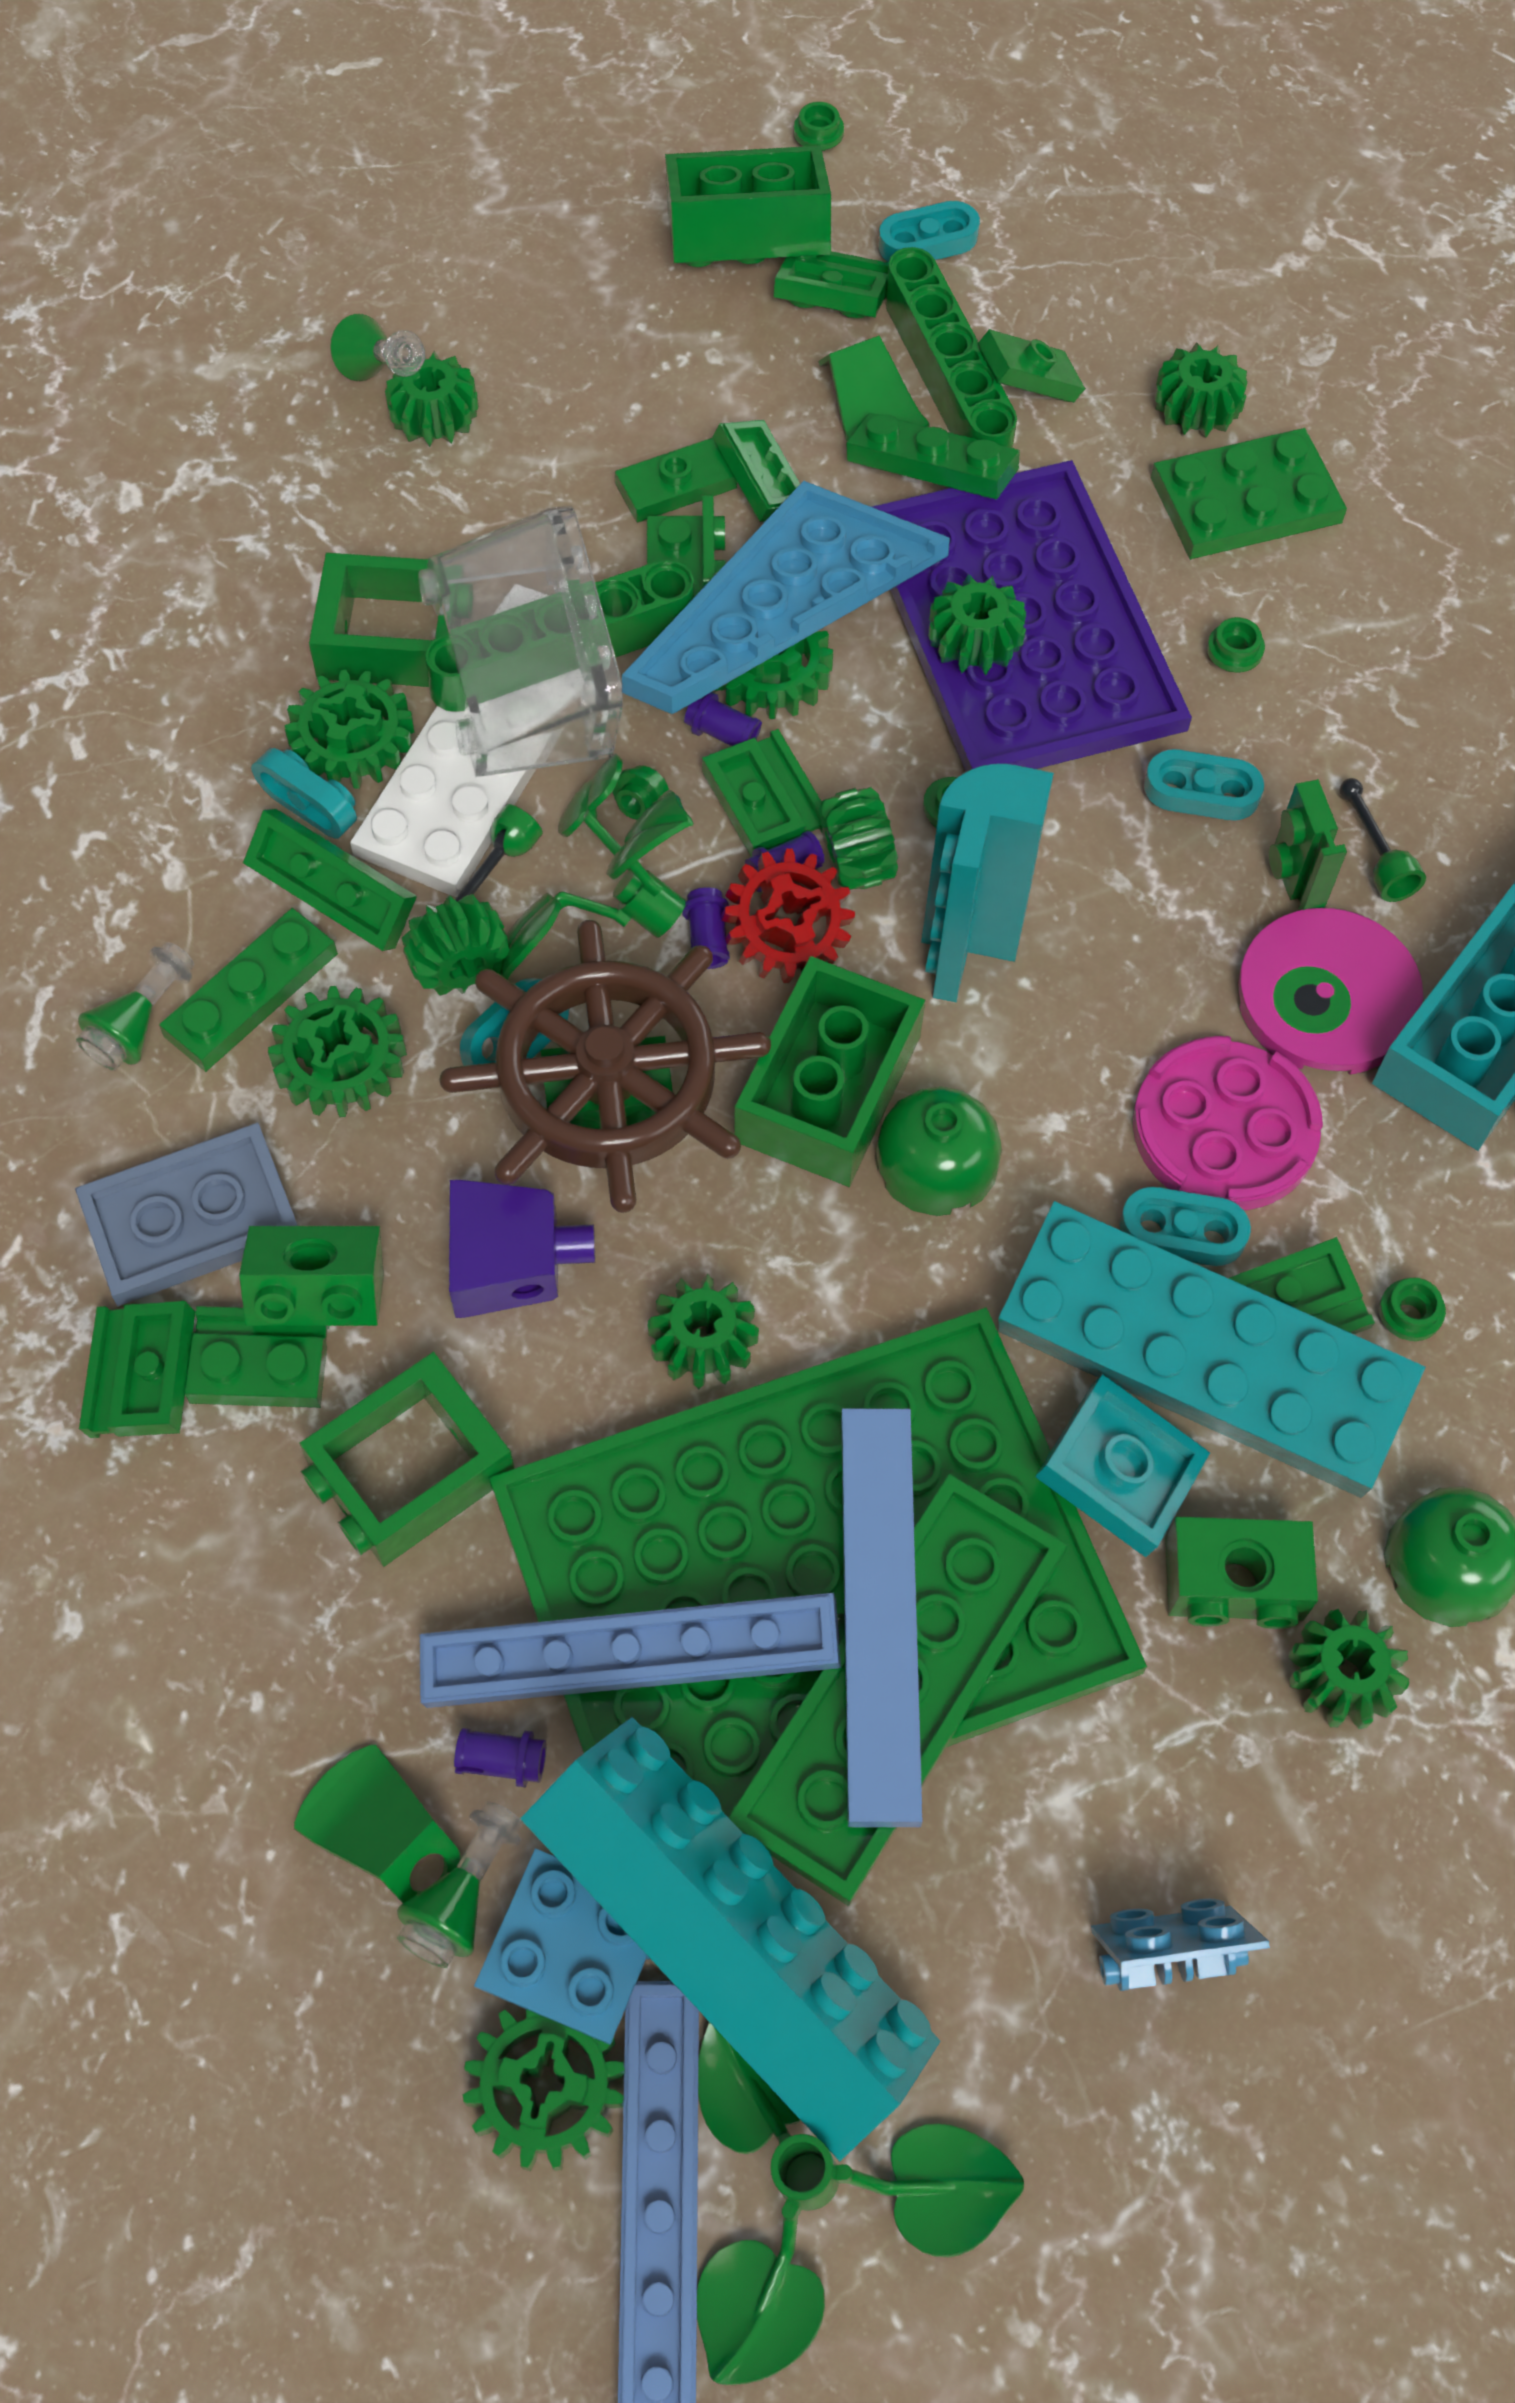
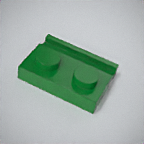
[773,251,888,318]
[702,729,822,857]
[1269,779,1347,911]
[1228,1237,1375,1334]
[79,1301,196,1438]
[185,1306,330,1408]

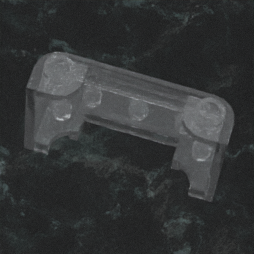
[419,505,623,777]

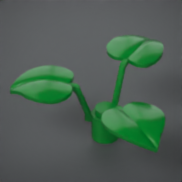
[498,753,694,980]
[697,2022,1024,2385]

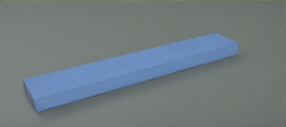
[841,1409,922,1827]
[420,1593,841,1708]
[618,1981,699,2403]

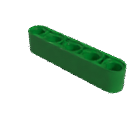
[885,247,1017,448]
[425,559,694,712]

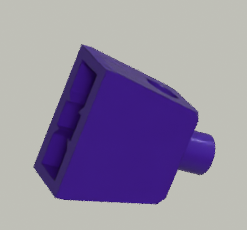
[449,1180,596,1318]

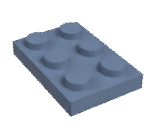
[75,1123,298,1307]

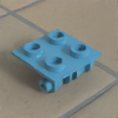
[474,1848,650,2045]
[1091,1899,1270,1991]

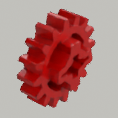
[721,848,855,983]

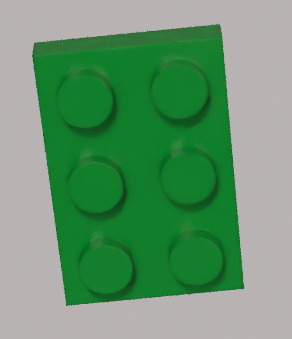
[1151,428,1347,560]

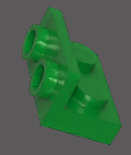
[647,495,726,597]

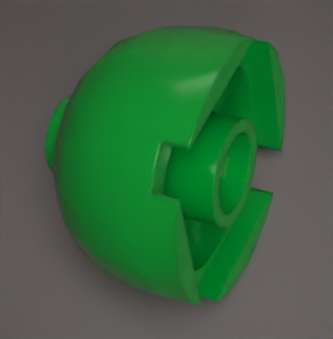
[875,1086,1002,1216]
[1384,1487,1515,1627]

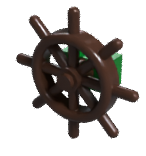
[439,920,771,1213]

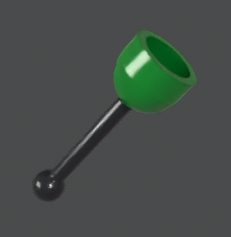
[1339,778,1426,902]
[455,804,543,902]

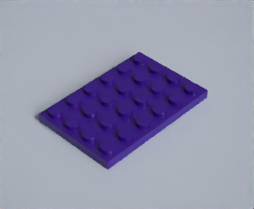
[872,460,1192,772]

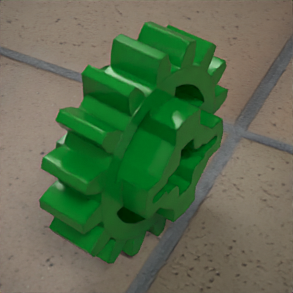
[715,631,833,719]
[285,670,415,789]
[268,986,407,1118]
[463,2009,625,2171]

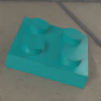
[1035,1374,1210,1558]

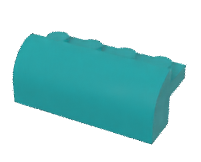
[921,764,1054,1002]

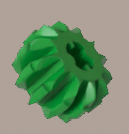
[1155,342,1248,438]
[385,350,479,447]
[928,574,1026,675]
[819,787,898,890]
[401,894,509,996]
[647,1273,759,1390]
[1288,1609,1409,1729]

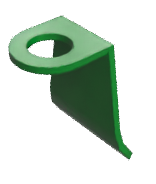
[818,335,930,441]
[294,1745,461,1903]

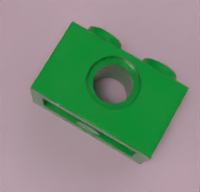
[239,1226,384,1326]
[1165,1517,1318,1629]

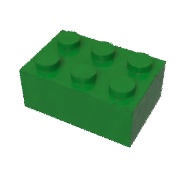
[665,146,831,267]
[734,956,926,1188]

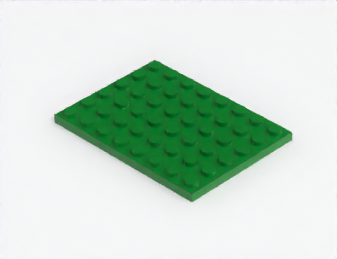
[489,1307,1147,1817]

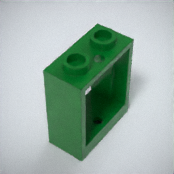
[309,553,474,687]
[299,1351,515,1567]

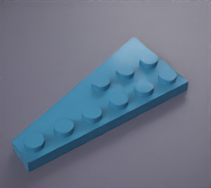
[622,481,950,714]

